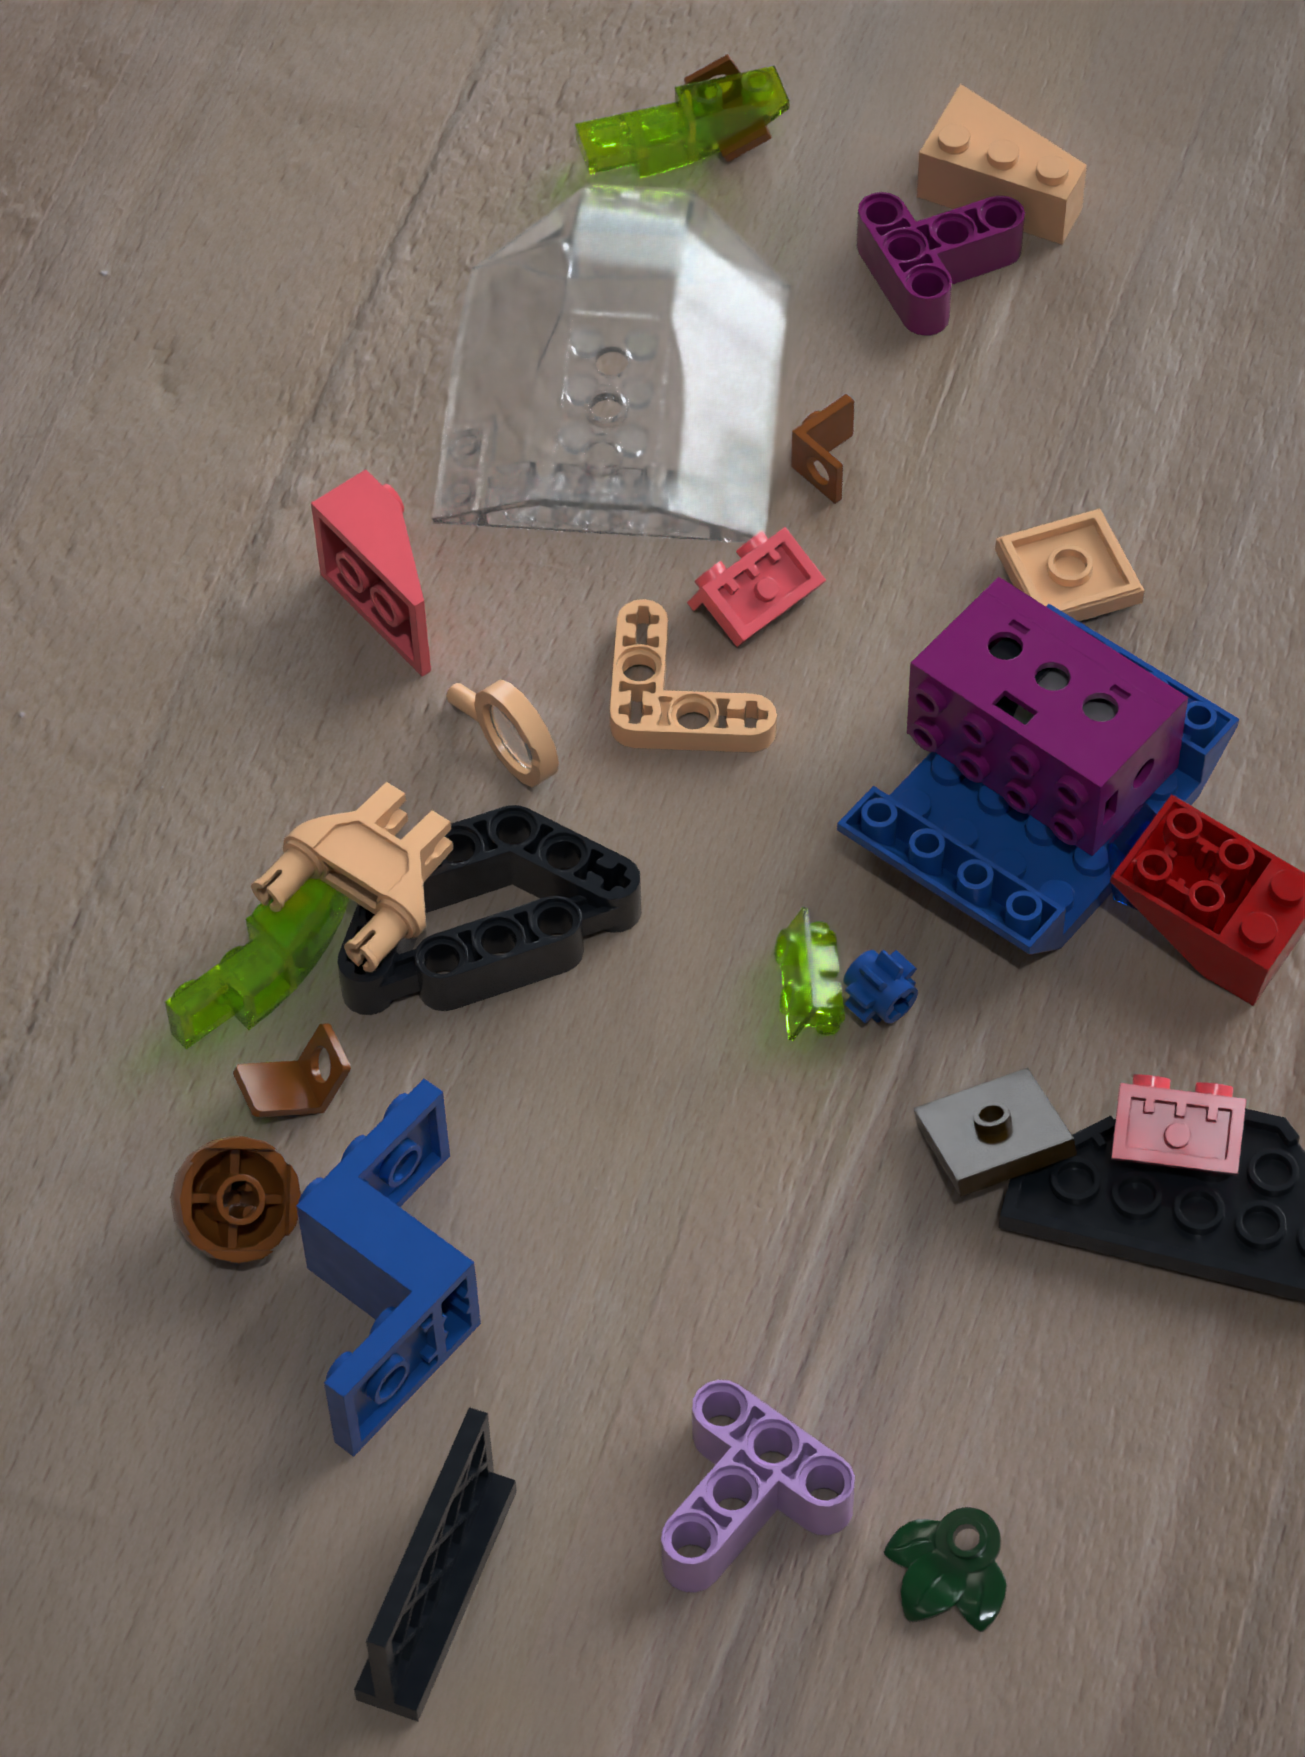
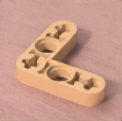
[610,599,777,752]

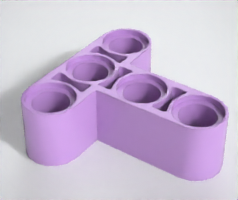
[661,1380,855,1593]

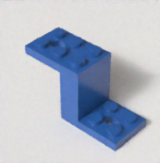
[296,1078,481,1457]

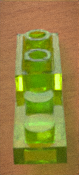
[575,65,790,178]
[165,879,350,1050]

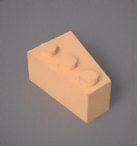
[917,84,1087,245]

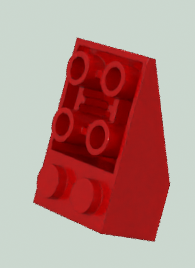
[1110,794,1305,1006]

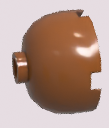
[170,1136,301,1263]

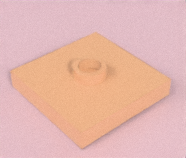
[995,508,1145,621]

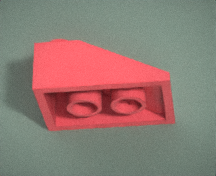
[311,469,431,677]

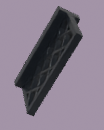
[354,1407,517,1722]

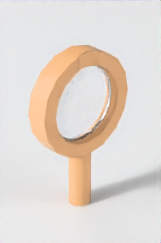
[446,679,559,787]

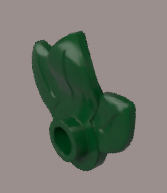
[884,1507,1007,1632]

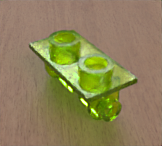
[774,907,845,1041]

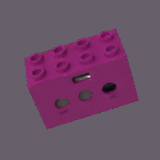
[907,576,1188,856]

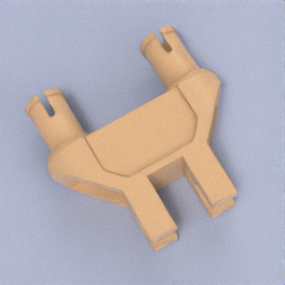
[251,782,453,972]

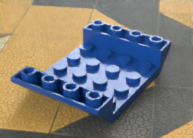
[837,604,1239,954]

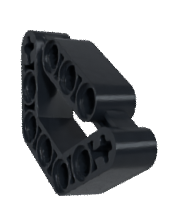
[337,805,642,1015]

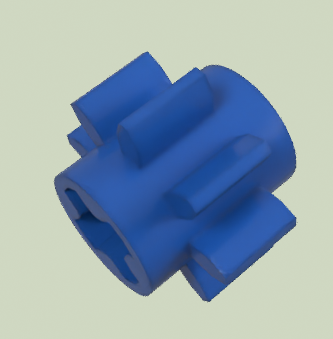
[843,950,918,1023]

